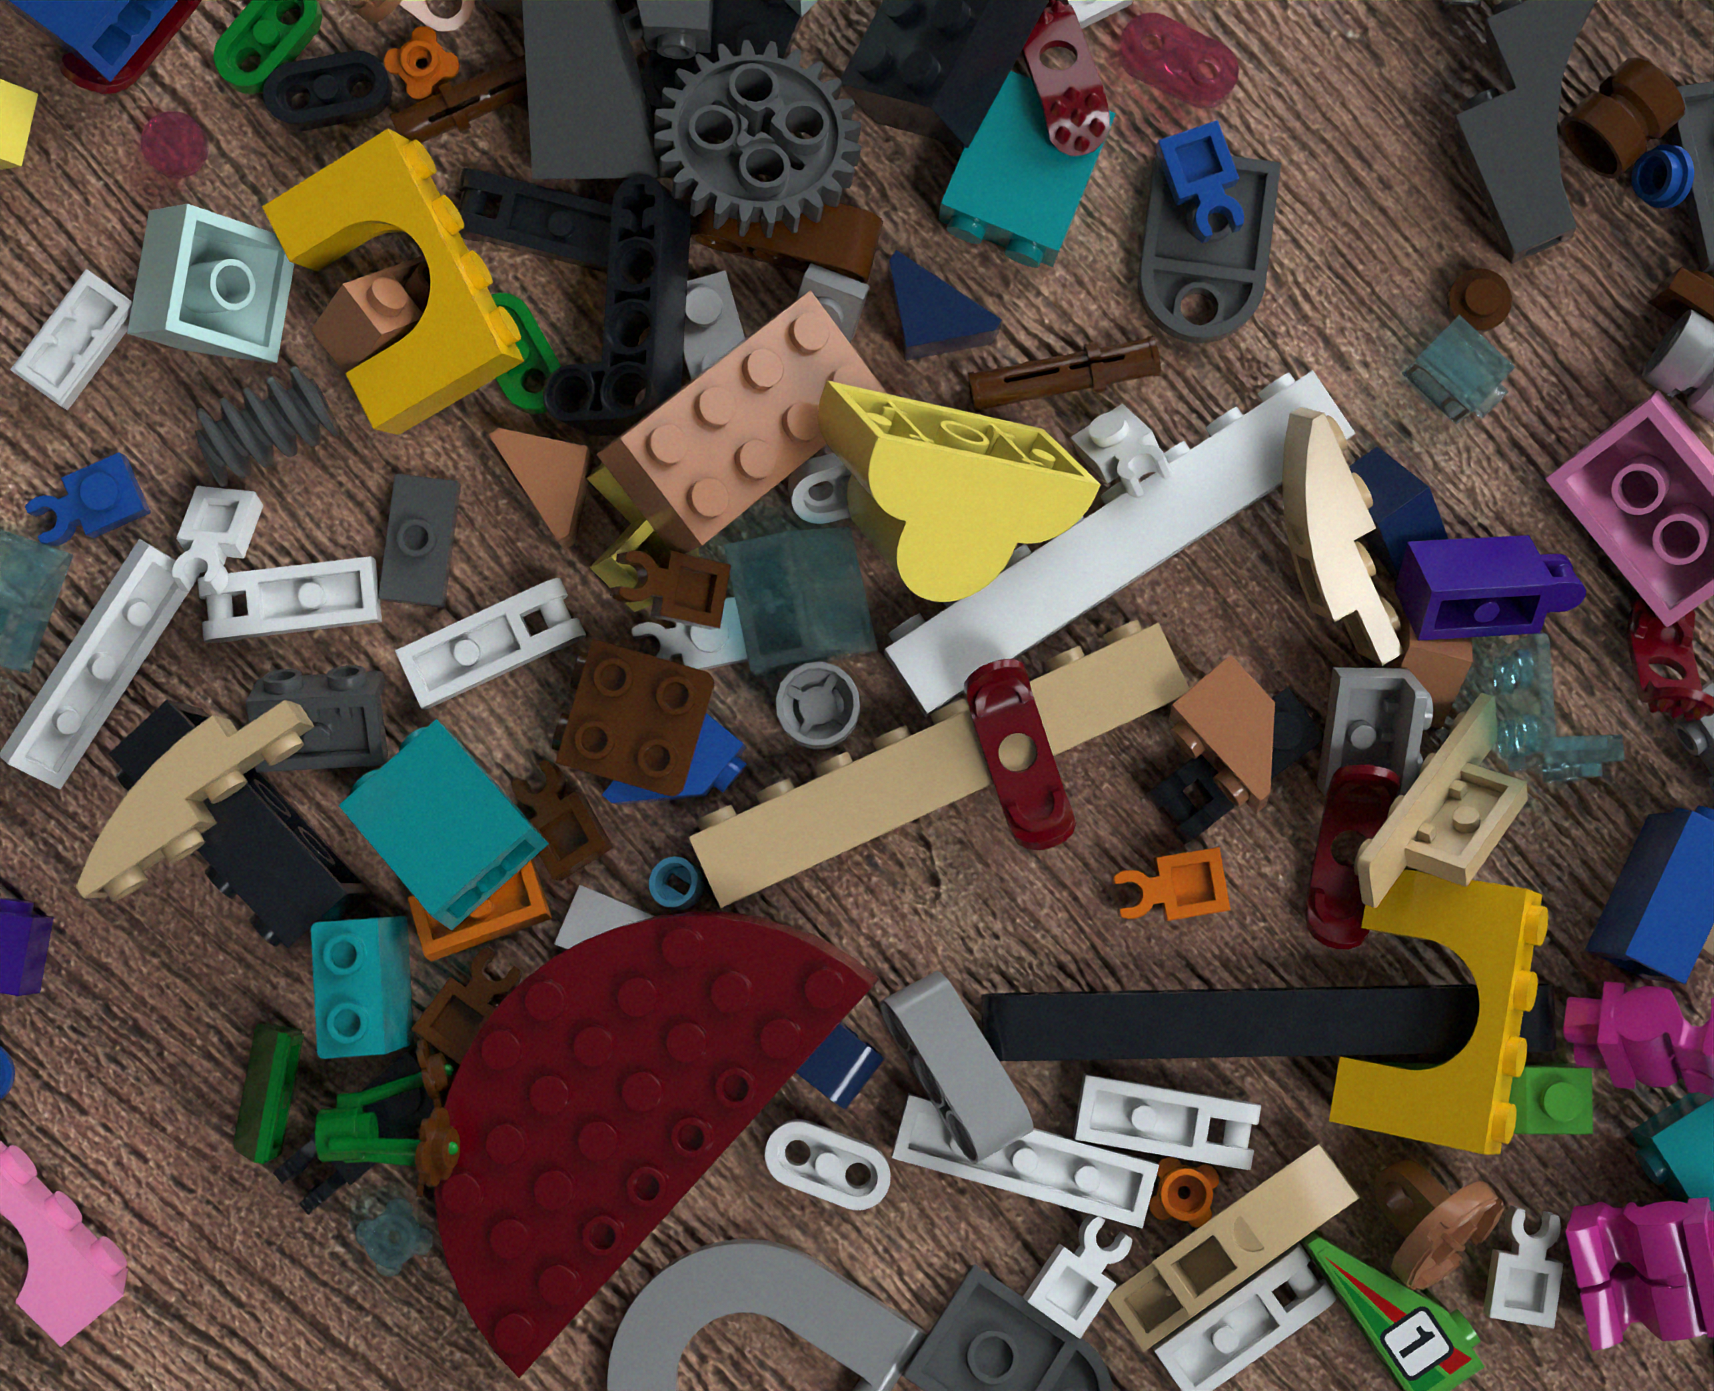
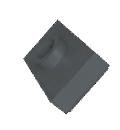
[378,474,461,608]

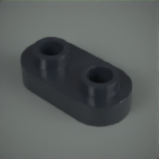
[263,50,393,131]

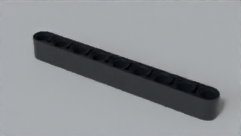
[981,983,1556,1061]

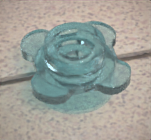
[355,1198,433,1277]

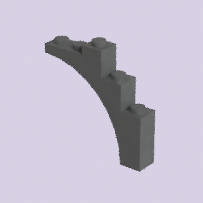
[1454,0,1598,264]

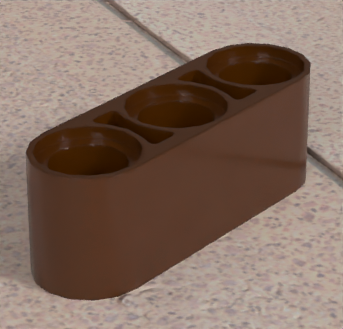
[692,203,883,284]

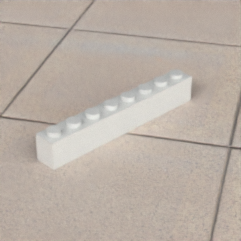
[884,370,1356,718]

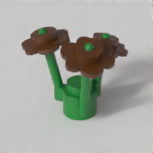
[315,1038,460,1198]

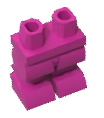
[1563,982,1714,1098]
[1566,1197,1714,1351]

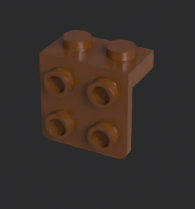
[552,638,715,797]

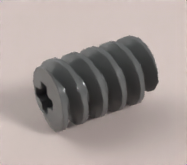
[195,366,340,487]

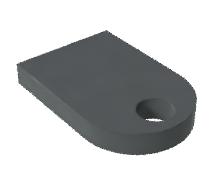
[1138,150,1281,343]
[901,1264,1113,1391]

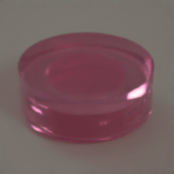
[141,111,209,179]

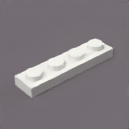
[0,538,200,789]
[891,1093,1159,1228]

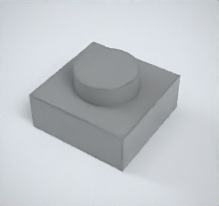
[797,263,870,343]

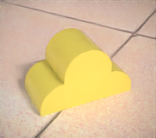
[818,380,1101,602]

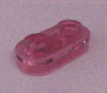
[1118,13,1239,109]

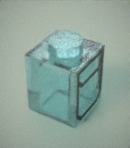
[1402,315,1515,424]

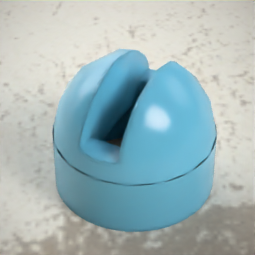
[649,856,705,911]

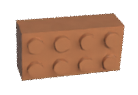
[597,290,887,554]

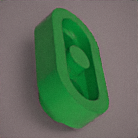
[214,0,322,94]
[491,293,562,414]

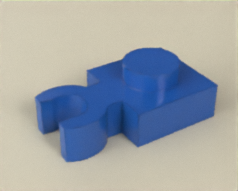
[1155,120,1244,243]
[25,452,151,547]

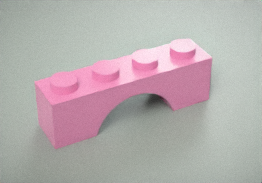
[0,1141,128,1347]

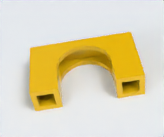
[262,129,525,435]
[1329,869,1548,1155]

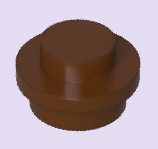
[1447,268,1512,332]

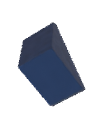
[888,250,1002,361]
[1349,446,1448,582]

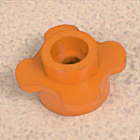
[384,26,460,101]
[1149,1156,1219,1228]

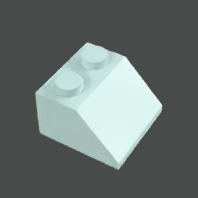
[127,204,294,363]

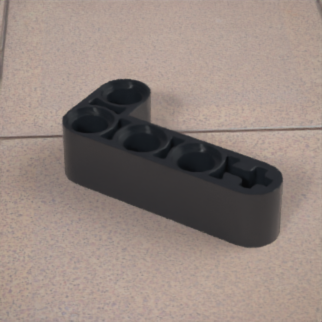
[543,174,691,436]

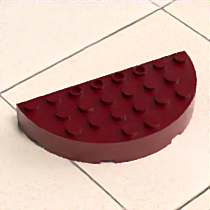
[434,911,880,1378]

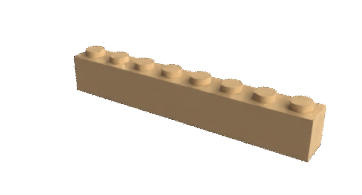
[688,619,1190,908]

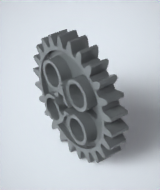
[653,40,861,238]

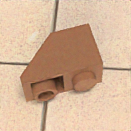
[311,255,430,375]
[1170,655,1275,814]

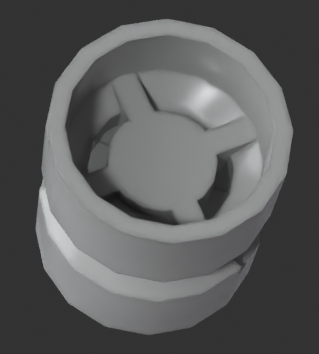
[1642,309,1714,424]
[776,662,860,751]

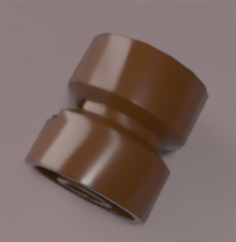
[1561,57,1685,179]

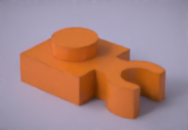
[1111,847,1231,921]

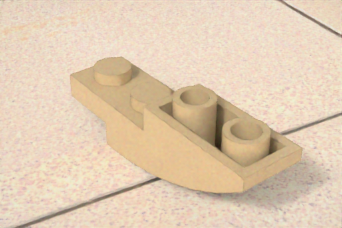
[1282,407,1404,665]
[76,700,315,902]
[1107,1143,1360,1352]

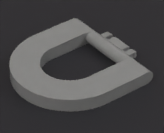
[607,1239,927,1391]

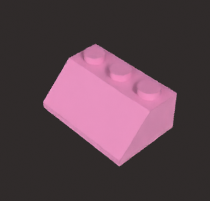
[1545,390,1714,628]

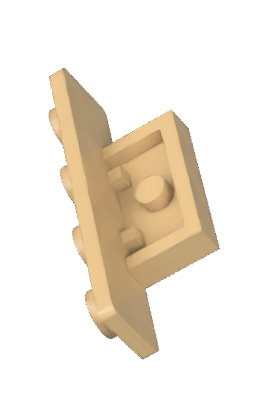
[1354,693,1528,908]

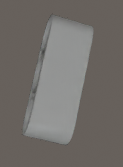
[880,971,1033,1164]

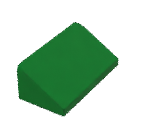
[233,1023,304,1164]

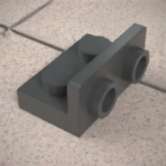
[246,665,388,772]

